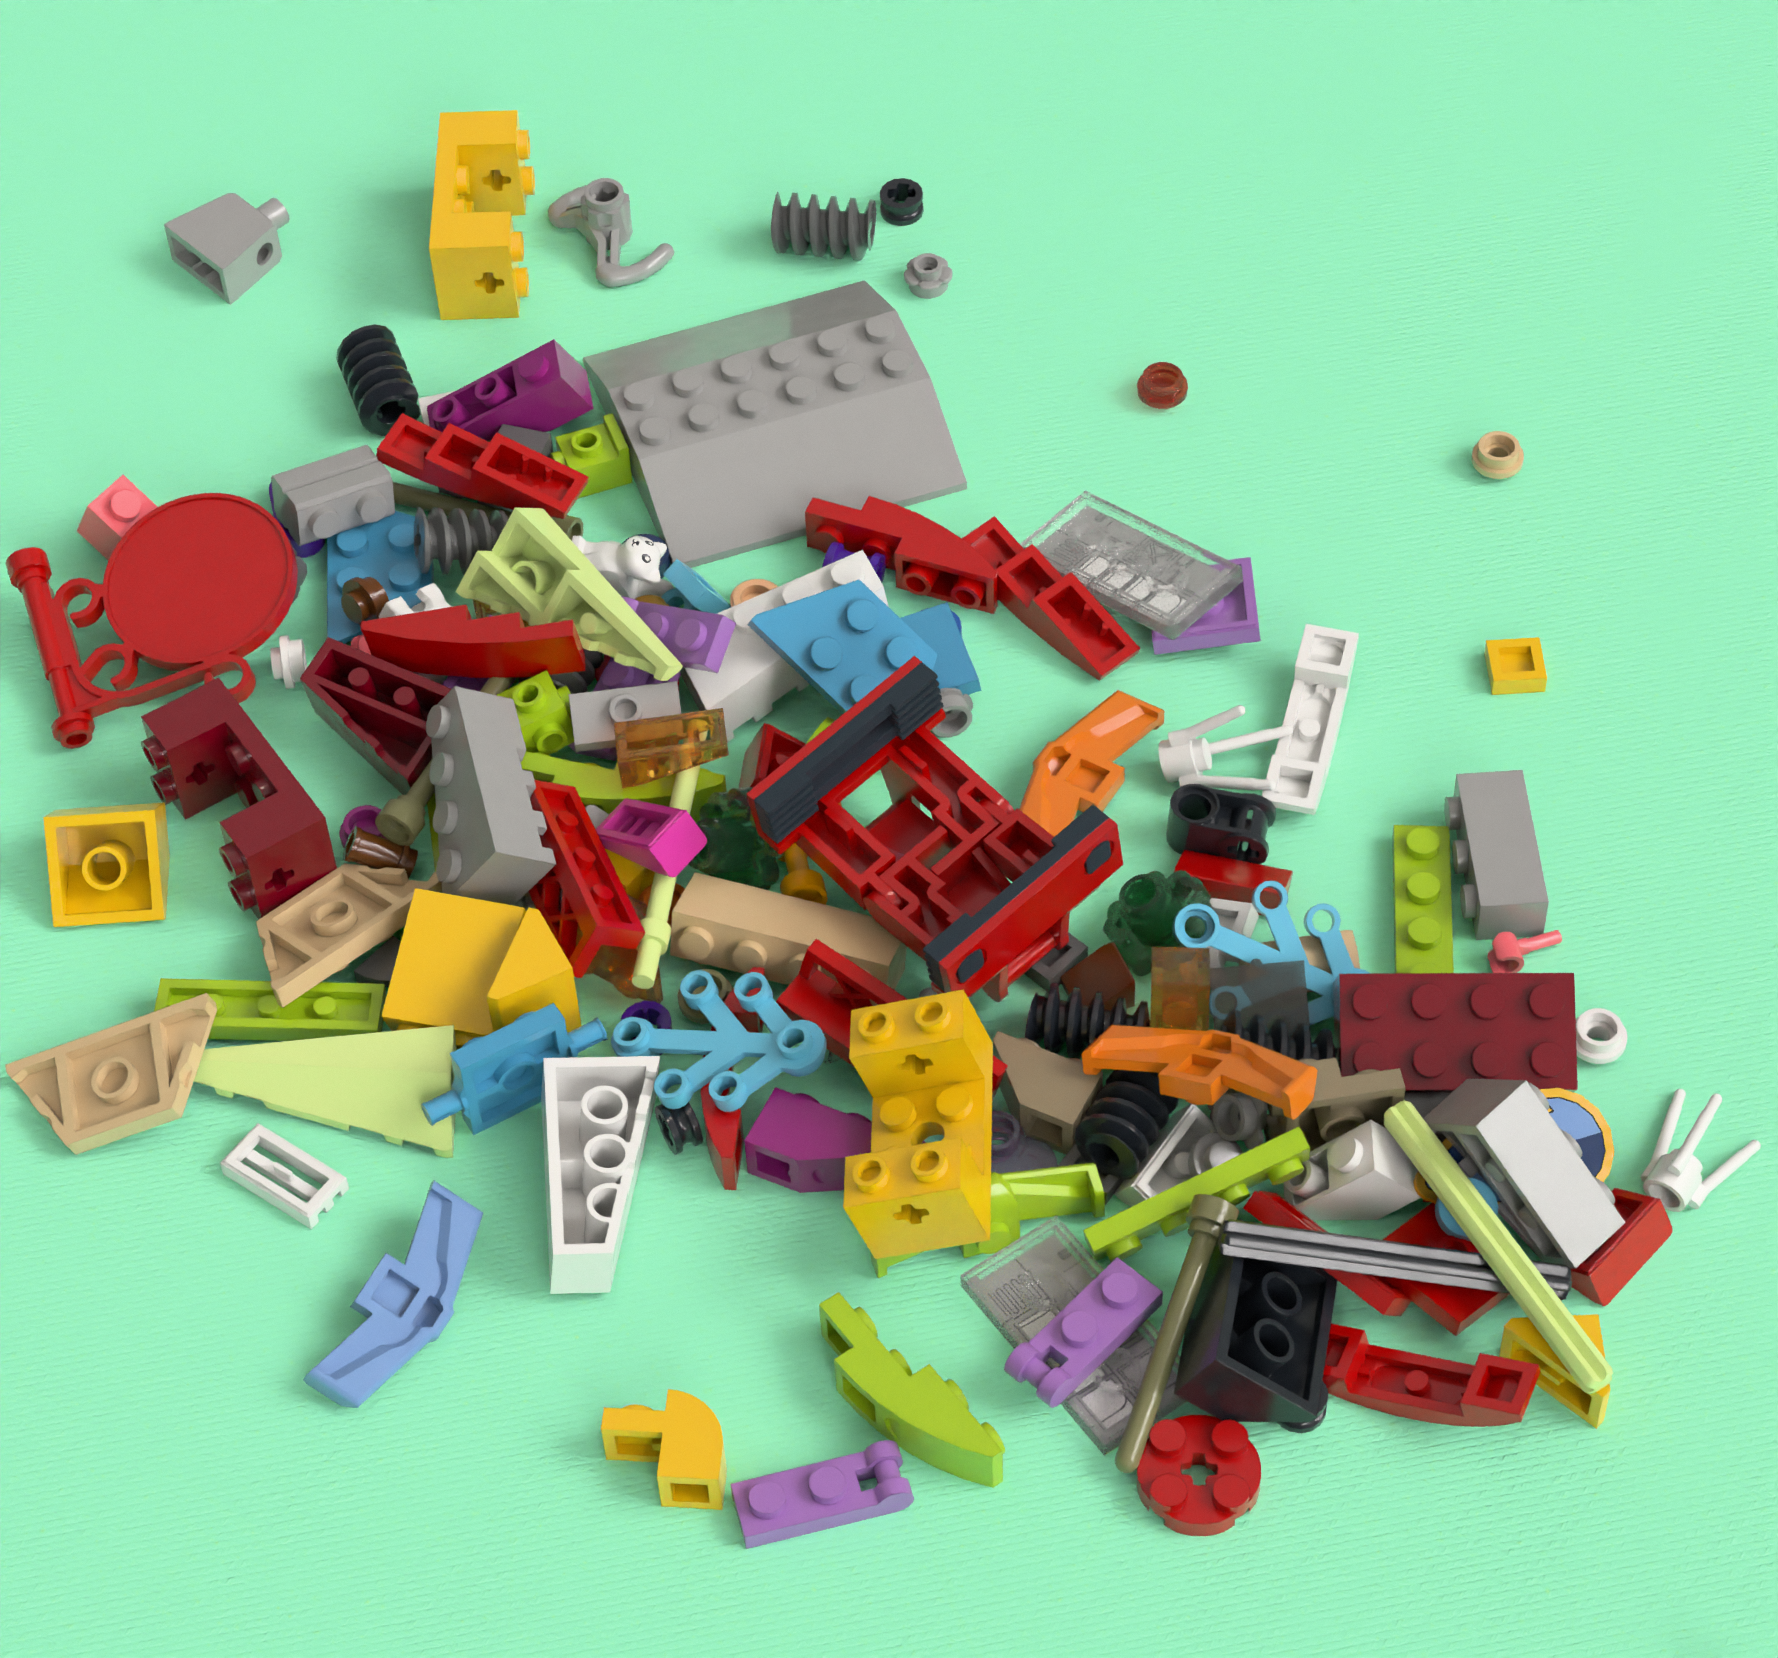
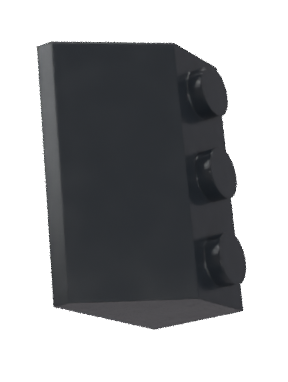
[1174,1219,1338,1422]

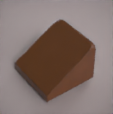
[1061,942,1135,1010]

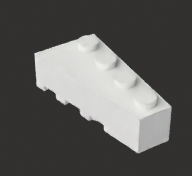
[680,550,889,748]
[541,1056,660,1294]

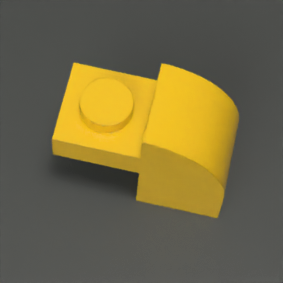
[601,1389,727,1510]

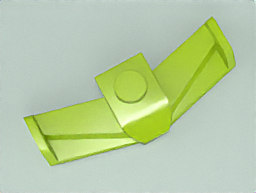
[870,1163,1105,1278]

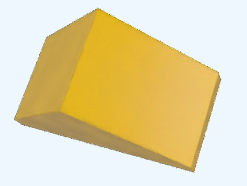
[1499,1314,1610,1429]

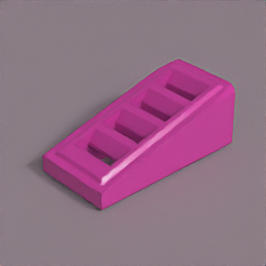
[596,798,707,877]

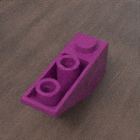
[427,339,594,441]
[744,1087,926,1193]

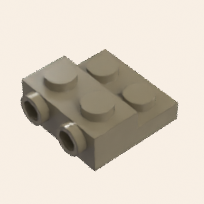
[1263,1058,1405,1152]

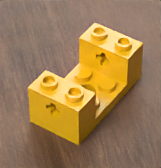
[429,110,535,320]
[843,989,993,1259]

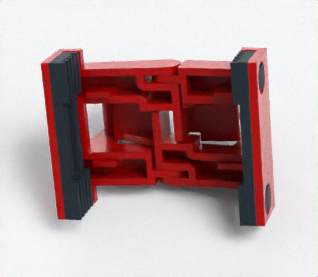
[746,656,1123,1002]

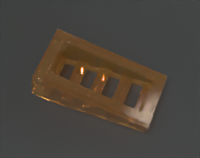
[614,708,729,788]

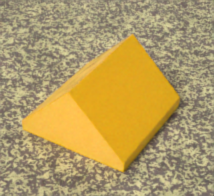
[487,907,582,1032]

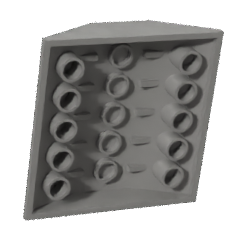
[583,280,967,568]

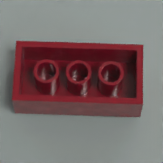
[1333,973,1578,1092]

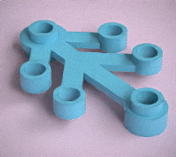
[1172,880,1370,1038]
[611,970,827,1112]

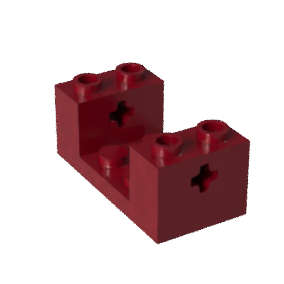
[141,677,337,919]

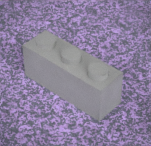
[1444,770,1549,940]

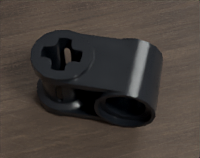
[1166,784,1276,865]

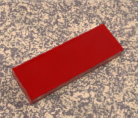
[1243,1191,1411,1316]

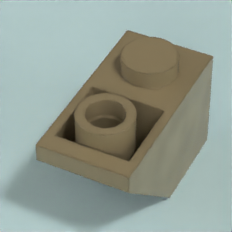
[993,1031,1103,1155]

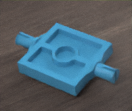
[421,1003,608,1135]

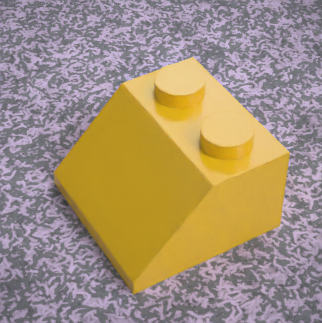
[43,802,170,927]

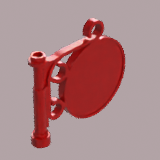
[5,493,298,749]

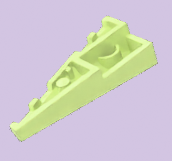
[455,508,683,681]
[194,1025,457,1158]

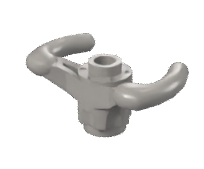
[548,178,674,288]

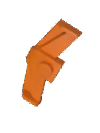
[1019,690,1165,837]
[1082,1025,1318,1120]

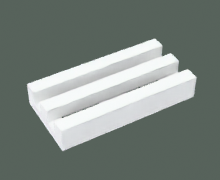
[220,1123,349,1230]

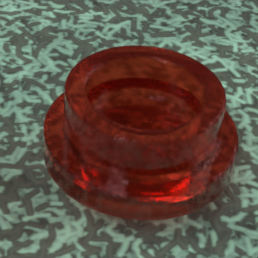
[1137,362,1188,409]

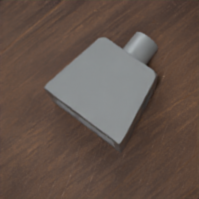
[164,193,290,305]

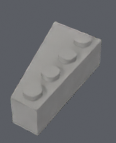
[426,686,556,906]

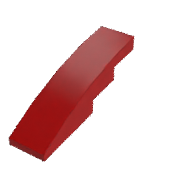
[376,413,589,519]
[961,516,1140,681]
[361,604,585,678]

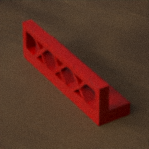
[528,780,645,978]
[776,938,1008,1101]

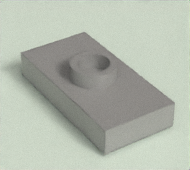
[569,681,684,752]

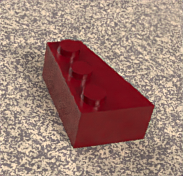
[300,637,451,795]

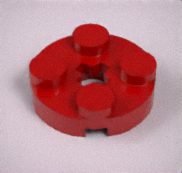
[1137,1415,1261,1536]

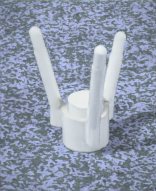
[1159,705,1293,791]
[1640,1088,1761,1212]

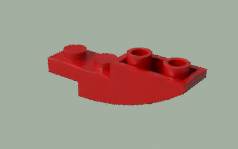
[805,496,998,614]

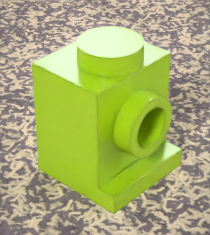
[550,413,633,499]

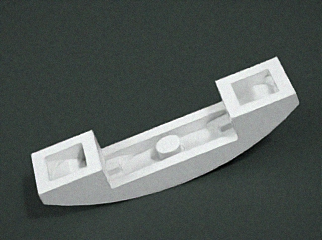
[1262,624,1359,815]

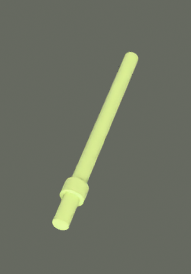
[632,715,709,989]

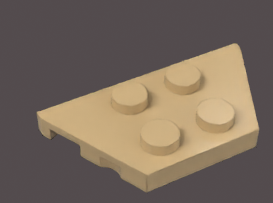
[256,863,442,1007]
[5,993,217,1155]

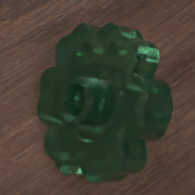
[689,787,785,890]
[1103,870,1219,977]

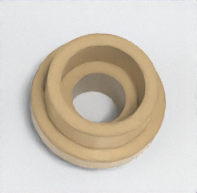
[1472,431,1524,479]

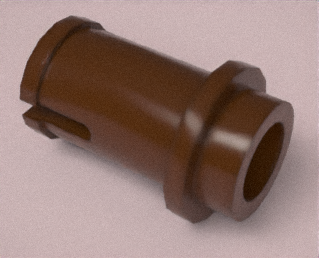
[343,826,418,879]

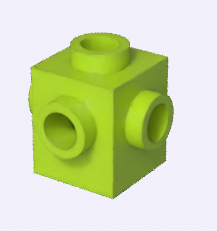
[497,670,574,755]

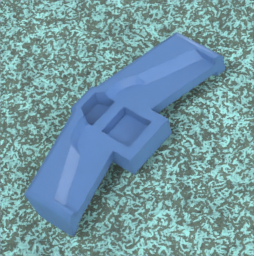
[303,1180,483,1408]

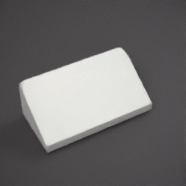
[1114,1104,1217,1207]

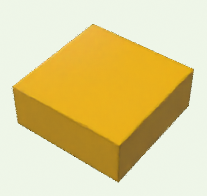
[1484,637,1547,695]

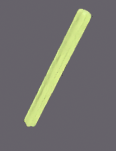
[1384,1100,1613,1394]

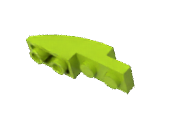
[521,752,728,825]
[819,1292,1005,1488]

